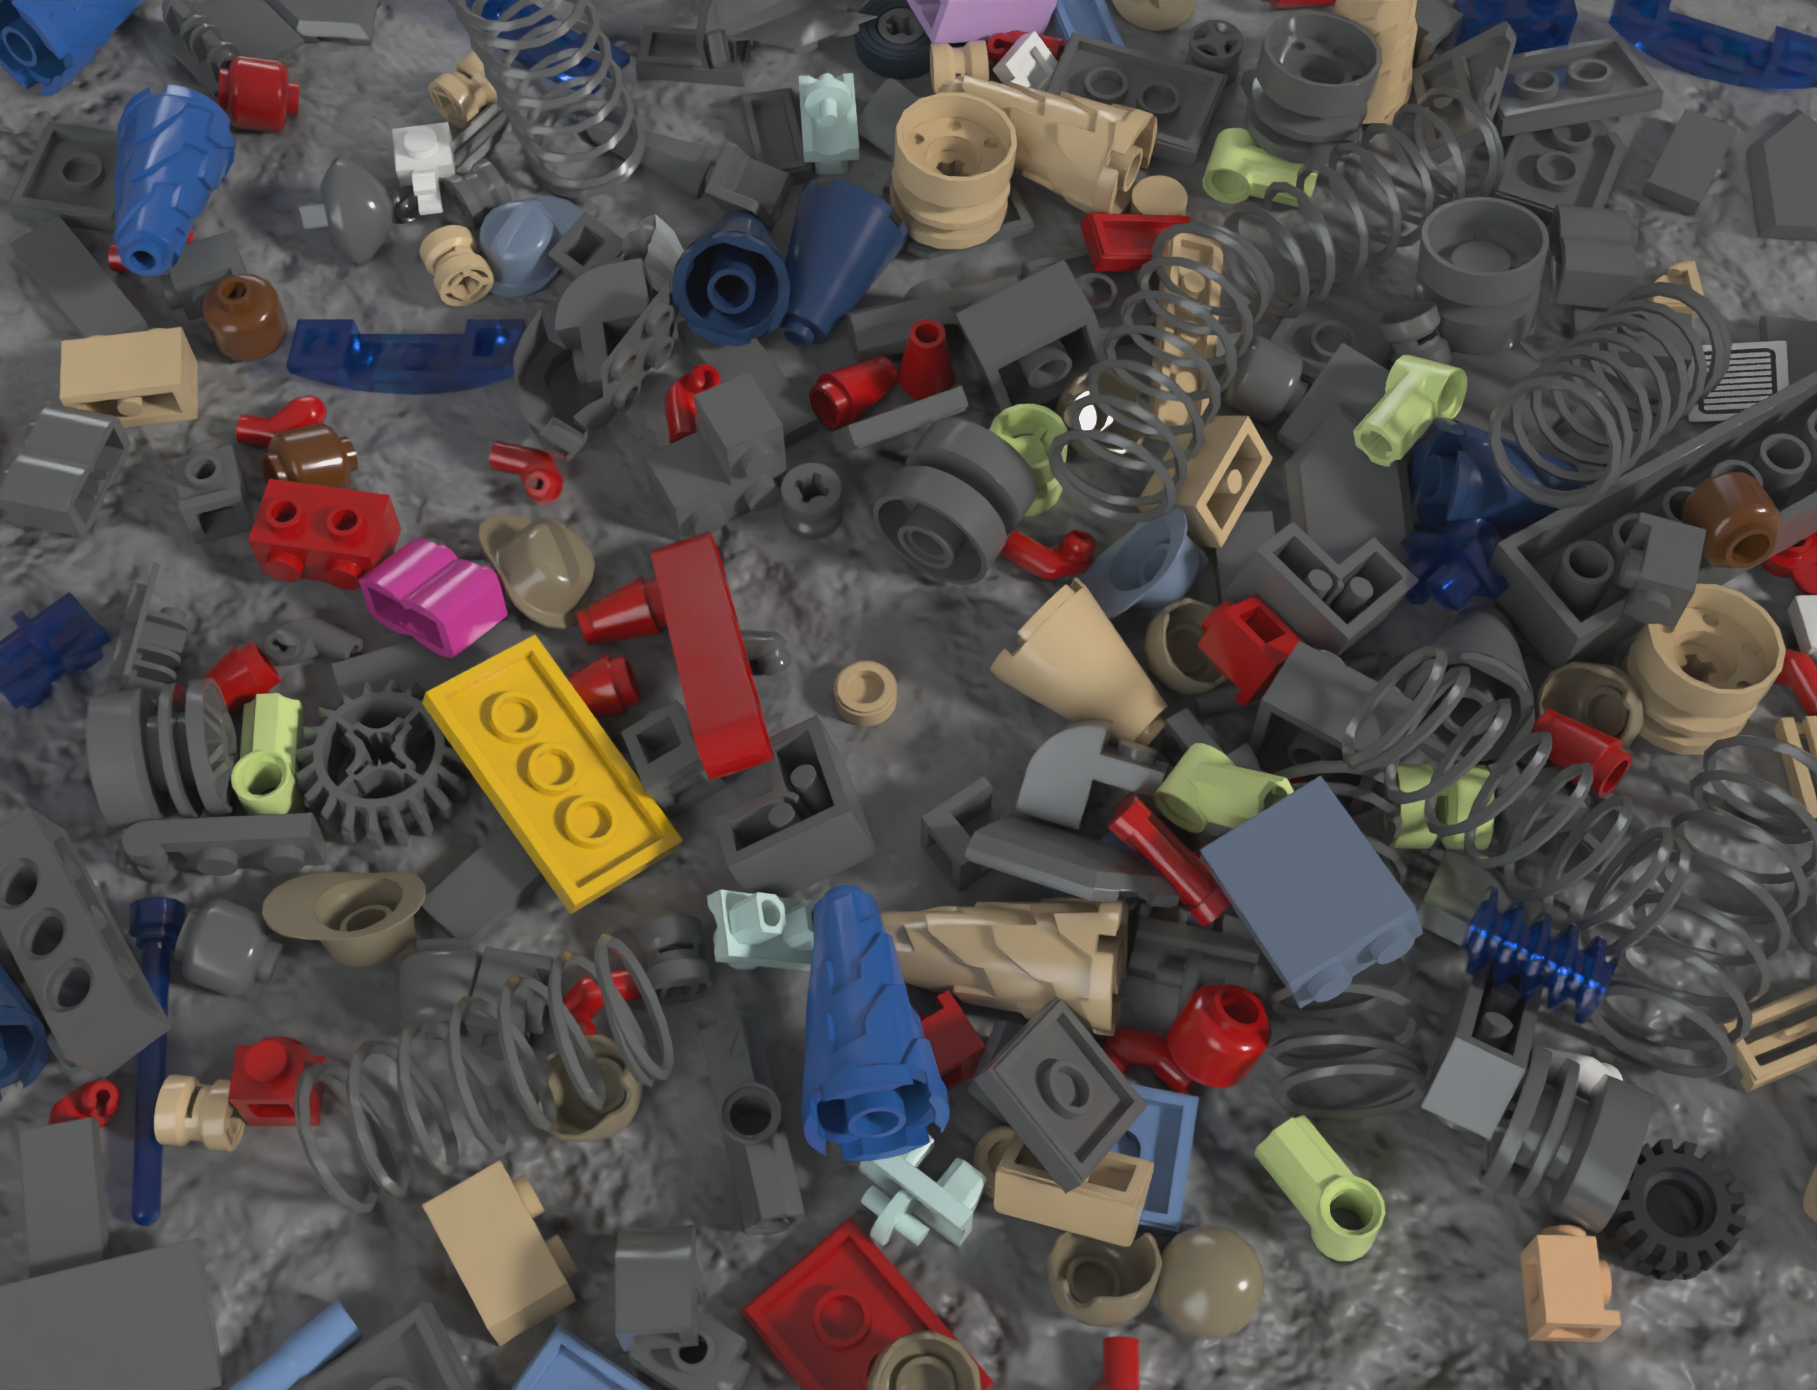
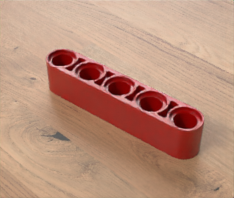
[650,531,774,781]

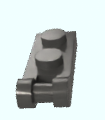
[122,813,327,884]

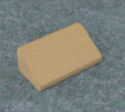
[994,1132,1154,1247]

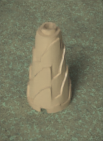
[1332,0,1417,126]
[938,75,1157,214]
[880,897,1129,1036]

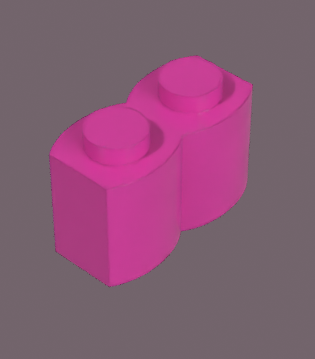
[358,538,508,658]

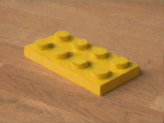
[422,635,683,915]

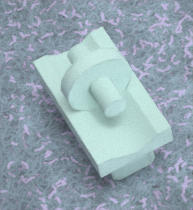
[798,73,860,175]
[707,890,819,971]
[859,1133,987,1248]

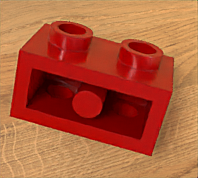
[247,479,401,590]

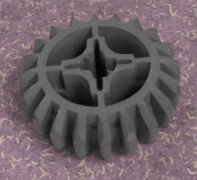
[295,678,473,851]

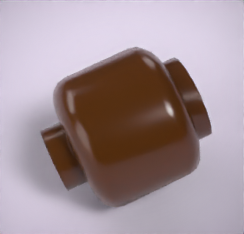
[202,273,288,361]
[261,422,358,489]
[1682,472,1783,568]

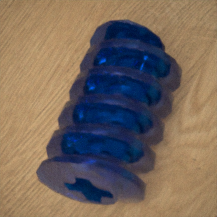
[1456,886,1622,1027]

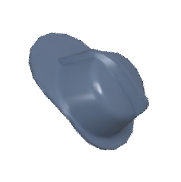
[478,196,583,299]
[1079,505,1209,620]

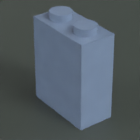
[1200,776,1423,1009]

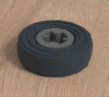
[854,0,949,80]

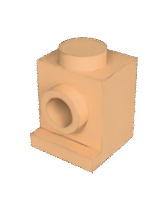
[1520,1225,1621,1342]

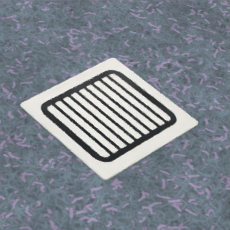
[1687,341,1789,422]

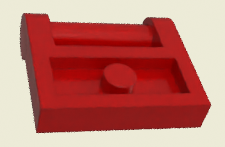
[1107,791,1230,927]

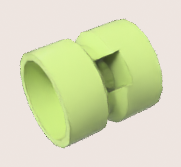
[989,404,1068,516]
[1383,764,1494,850]

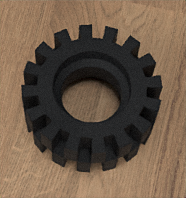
[1603,1139,1746,1281]

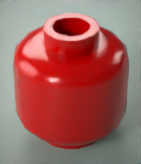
[218,56,300,133]
[1167,983,1272,1089]

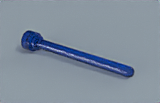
[129,897,186,1226]

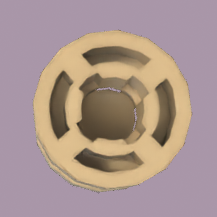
[930,40,989,95]
[428,51,498,129]
[419,225,494,307]
[154,1074,246,1152]

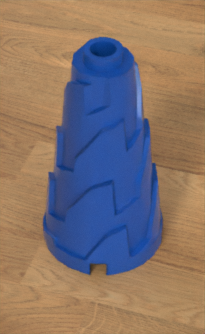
[0,0,148,96]
[113,84,237,277]
[801,885,949,1161]

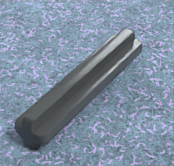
[390,102,512,223]

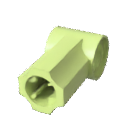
[1202,128,1318,207]
[1353,355,1467,467]
[231,693,305,816]
[1153,743,1294,833]
[1254,1114,1385,1261]

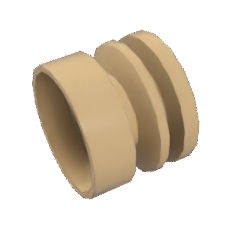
[889,92,1017,249]
[1619,584,1786,755]

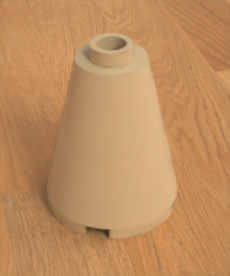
[990,578,1168,748]

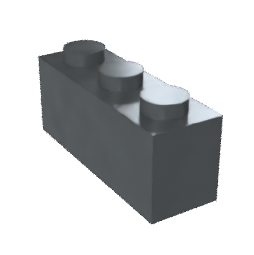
[1421,954,1546,1140]

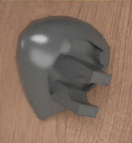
[299,157,394,266]

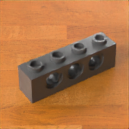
[0,807,173,1078]

